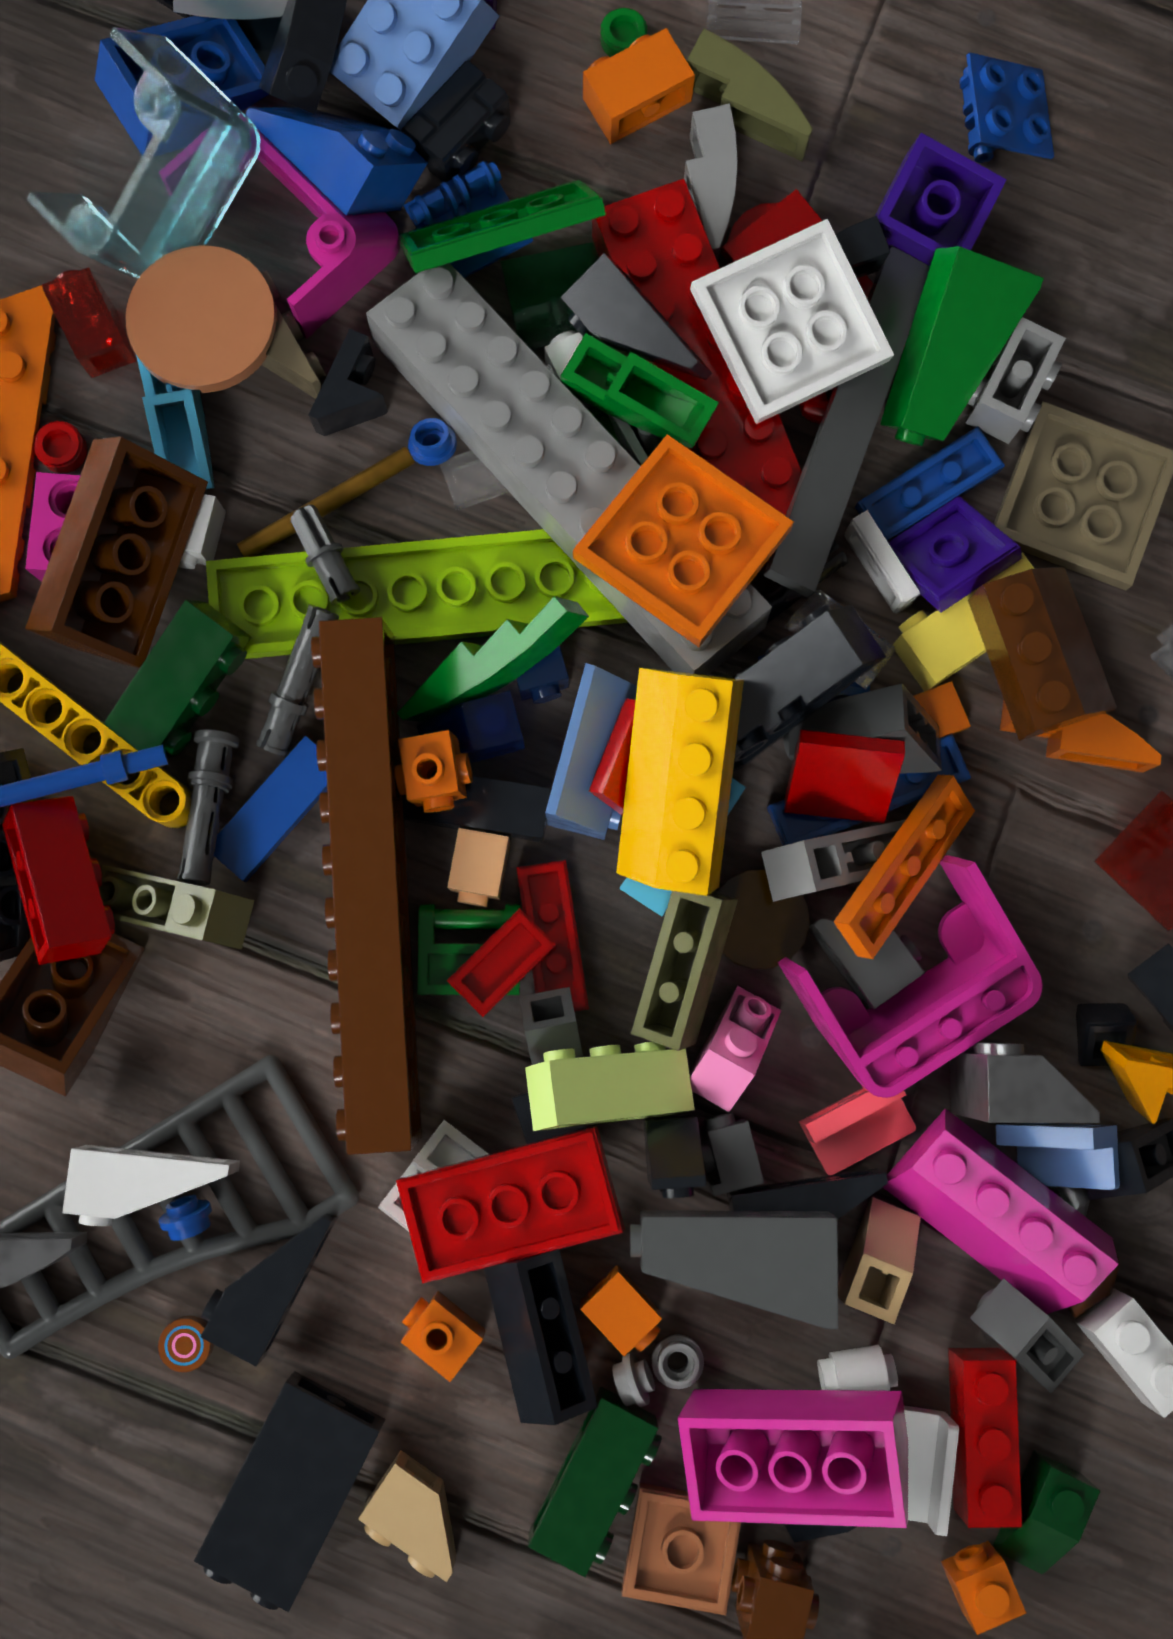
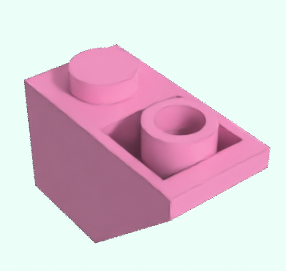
[690,986,782,1112]

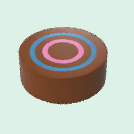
[158,1316,214,1372]

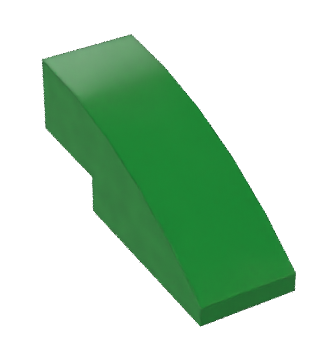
[560,333,719,449]

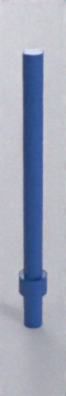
[0,745,168,807]

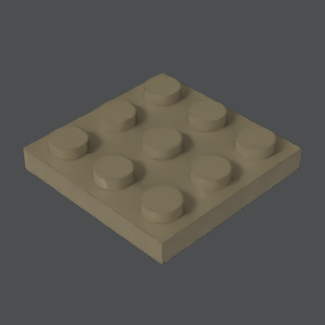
[994,401,1173,591]

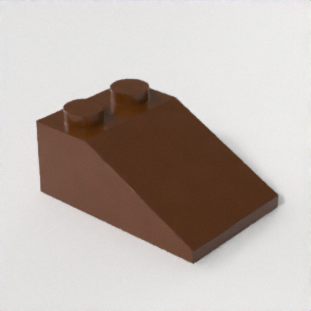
[0,933,144,1097]

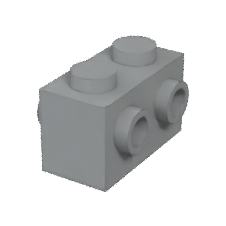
[965,317,1066,444]

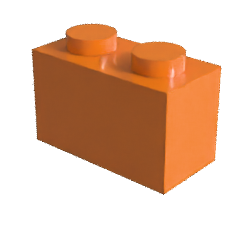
[583,28,695,145]

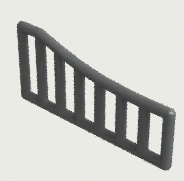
[0,1055,359,1359]

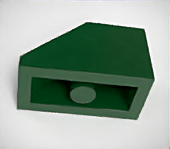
[993,1450,1100,1575]

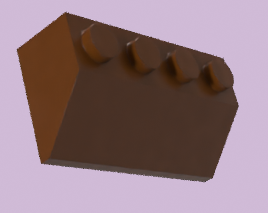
[25,437,208,669]

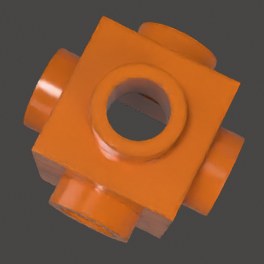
[395,730,473,813]

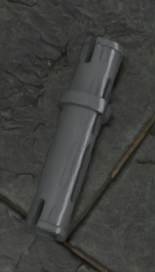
[256,604,339,756]

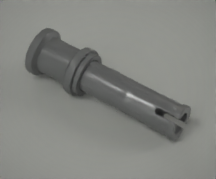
[177,729,240,886]

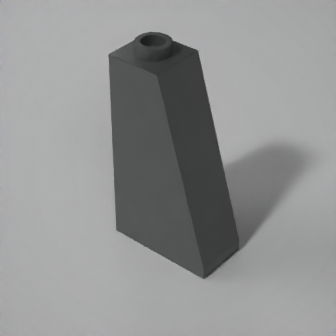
[630,1210,838,1329]

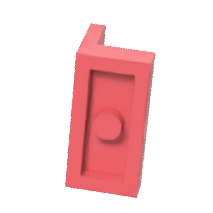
[799,1087,916,1176]

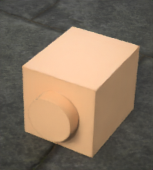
[447,828,511,907]

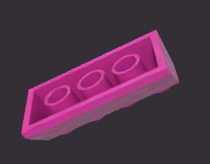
[883,1108,1119,1314]
[678,1389,908,1528]

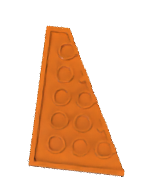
[0,281,62,603]

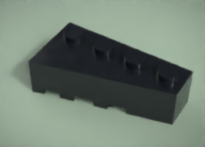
[732,605,887,771]

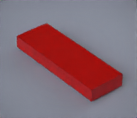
[516,860,589,1012]

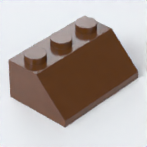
[968,567,1117,741]

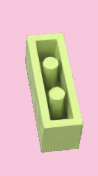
[525,1042,695,1131]

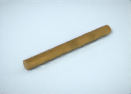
[237,447,415,557]

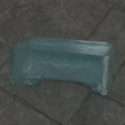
[26,27,260,280]

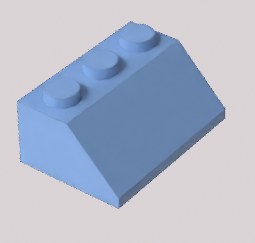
[545,663,637,840]

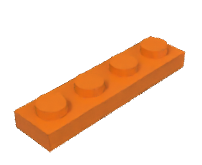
[834,775,975,959]

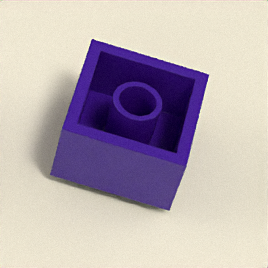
[875,133,1007,266]

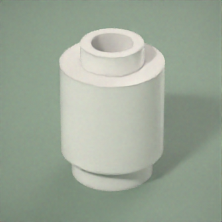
[817,1345,898,1391]

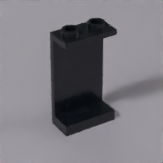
[194,1371,386,1612]

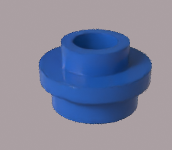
[408,418,457,466]
[158,1195,212,1241]

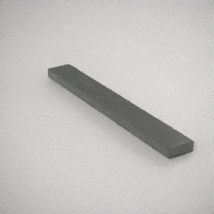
[763,245,930,598]

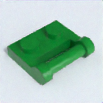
[417,904,521,995]

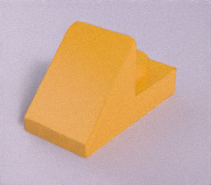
[1101,1041,1173,1124]

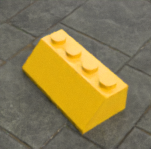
[616,668,744,896]

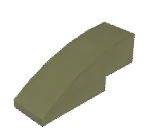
[687,28,813,162]

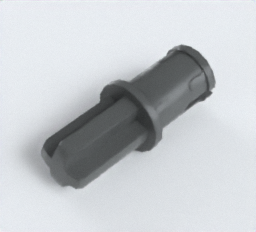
[291,505,360,605]

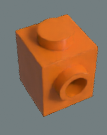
[401,1291,486,1382]
[941,1541,1027,1635]

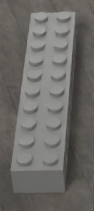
[366,263,772,676]

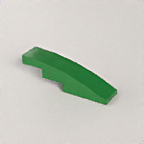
[397,596,589,722]

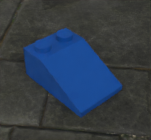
[95,16,269,158]
[244,107,428,216]

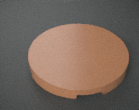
[126,245,278,393]

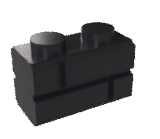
[402,61,510,182]

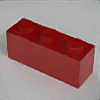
[2,796,115,965]
[948,1347,1022,1528]

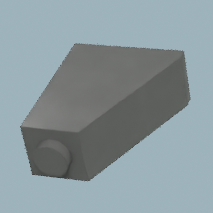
[784,683,942,774]

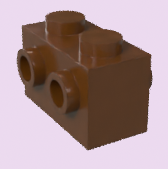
[731,1540,819,1639]

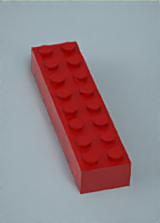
[592,178,802,572]

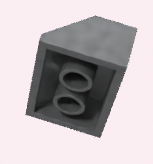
[950,1042,1100,1123]

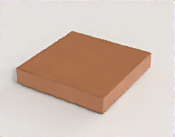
[621,1483,741,1616]

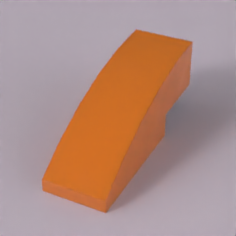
[1000,700,1162,773]

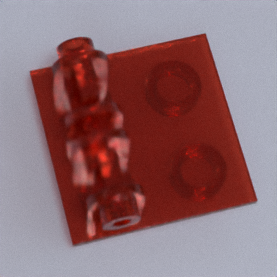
[1094,791,1173,931]

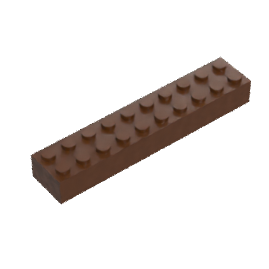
[311,617,422,1155]

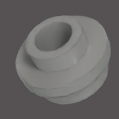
[652,1334,704,1389]
[612,1352,655,1407]

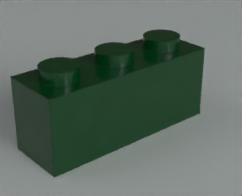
[103,600,252,758]
[528,1387,662,1577]

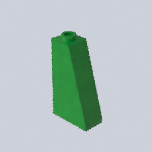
[880,246,1044,446]

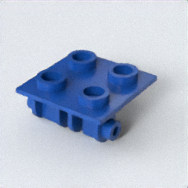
[959,52,1054,163]
[403,161,533,278]

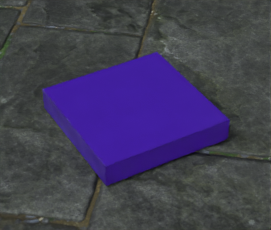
[888,496,1022,613]

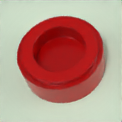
[34,421,87,473]

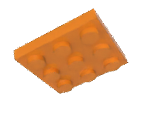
[573,434,794,647]

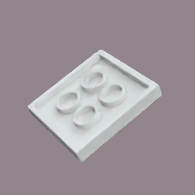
[690,219,894,424]

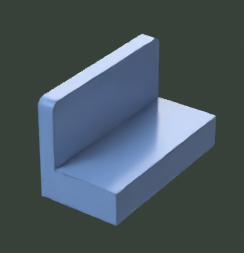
[996,1123,1120,1190]

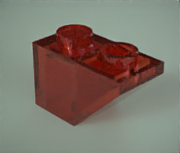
[42,267,137,378]

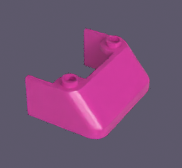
[158,116,400,339]
[777,855,1043,1098]

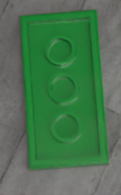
[399,180,606,273]

